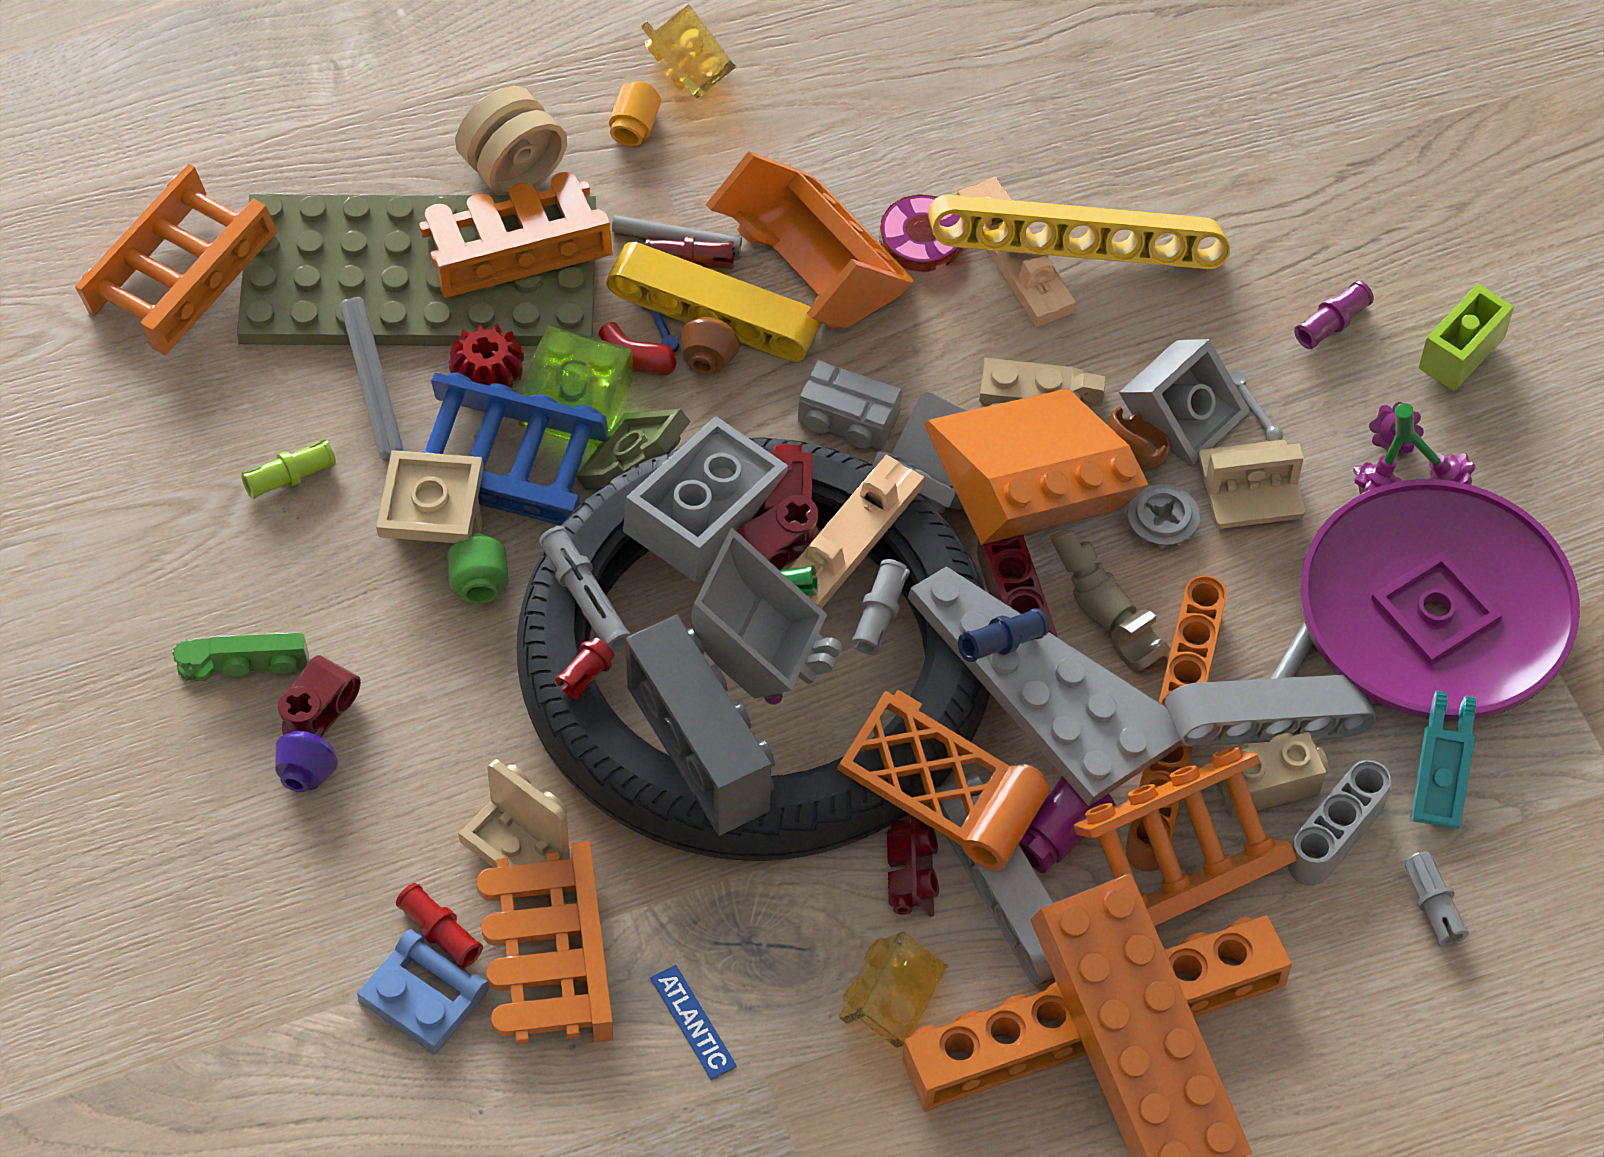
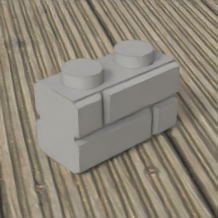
[798,361,902,450]

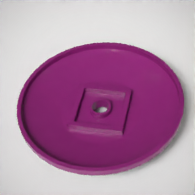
[1300,479,1580,721]

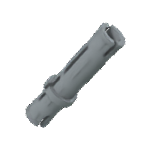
[539,526,631,653]

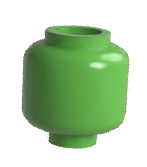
[447,533,509,604]

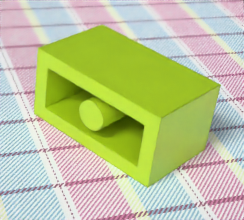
[1419,283,1514,392]

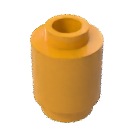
[609,81,661,147]

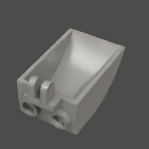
[691,527,843,699]

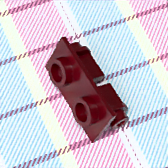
[887,814,939,917]

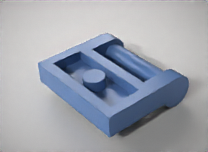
[357,929,490,1054]

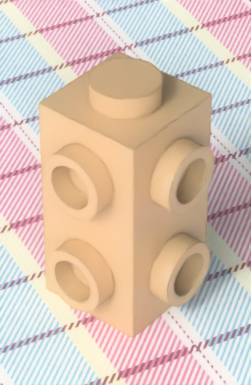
[1217,732,1329,818]

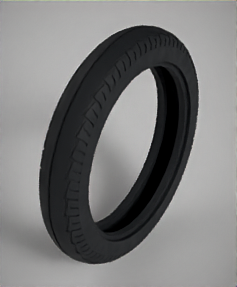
[516,437,990,861]

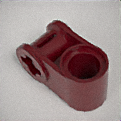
[736,495,818,570]
[278,655,361,738]

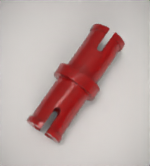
[396,883,483,968]

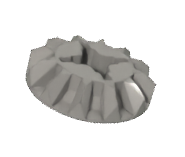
[1126,484,1200,550]

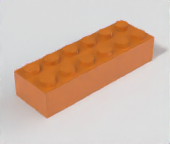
[1030,873,1252,1157]

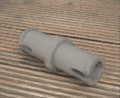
[851,559,910,655]

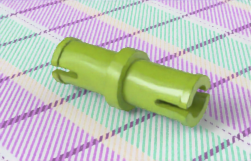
[241,439,336,499]

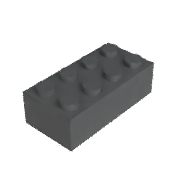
[625,615,775,836]

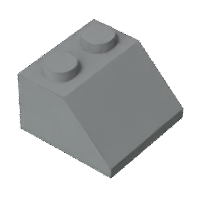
[1119,339,1251,465]

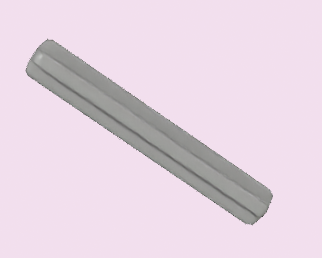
[340,297,403,461]

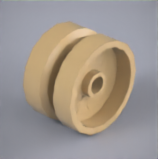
[455,85,567,196]

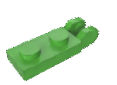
[172,632,309,682]

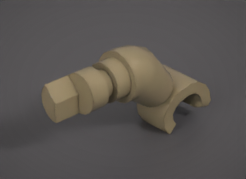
[1050,530,1170,671]

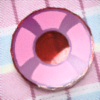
[879,194,963,272]

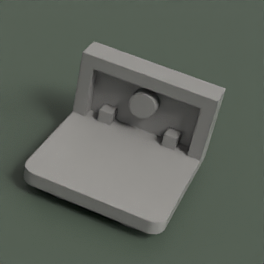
[872,392,967,513]

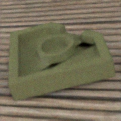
[576,409,691,489]

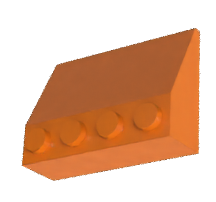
[924,388,1149,545]

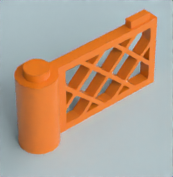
[837,689,1050,871]

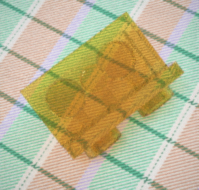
[641,4,736,99]
[839,931,948,1048]

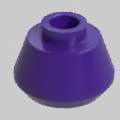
[275,731,338,793]

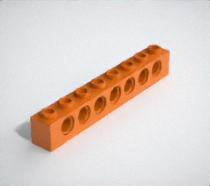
[902,915,1292,1111]

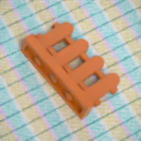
[419,172,613,298]
[476,841,613,1045]

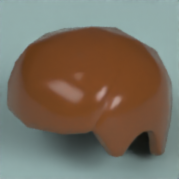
[1107,407,1171,470]

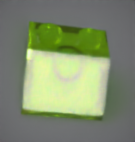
[518,325,633,448]

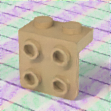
[459,759,570,897]

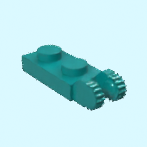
[1410,690,1477,829]

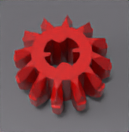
[448,323,524,389]

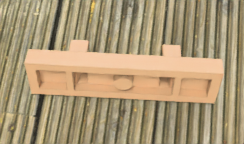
[957,177,1076,327]
[789,454,924,609]

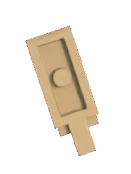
[979,357,1105,406]

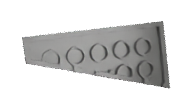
[907,566,1183,806]

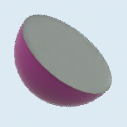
[764,693,783,705]

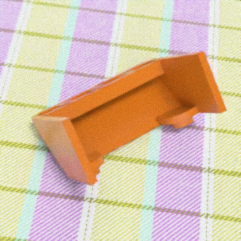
[706,151,913,329]

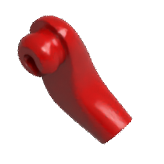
[598,322,677,375]

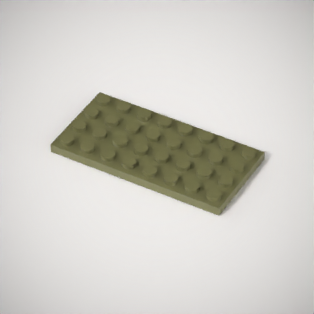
[237,194,596,347]

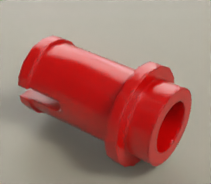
[555,638,615,699]

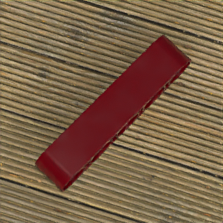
[977,534,1058,638]

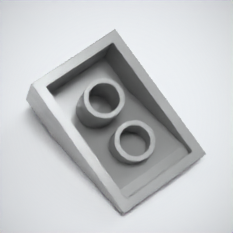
[623,416,788,582]

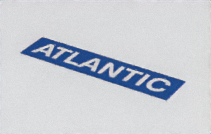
[650,965,737,1079]

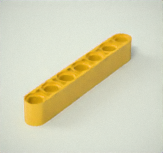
[928,195,1230,269]

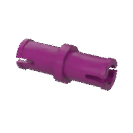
[1294,281,1374,349]

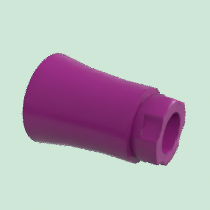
[1019,776,1116,873]

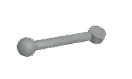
[1230,371,1283,441]

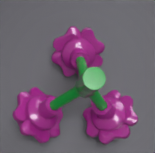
[1353,402,1476,494]

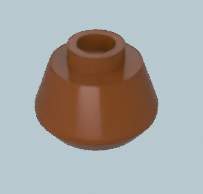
[680,317,740,375]

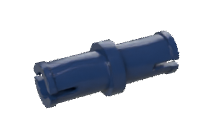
[958,608,1049,662]

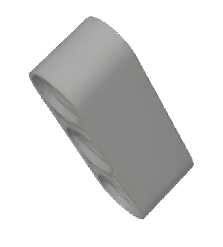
[1288,760,1391,885]

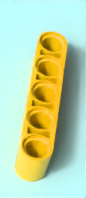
[606,242,822,362]

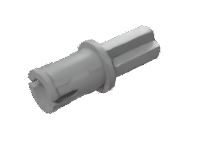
[1405,851,1469,947]

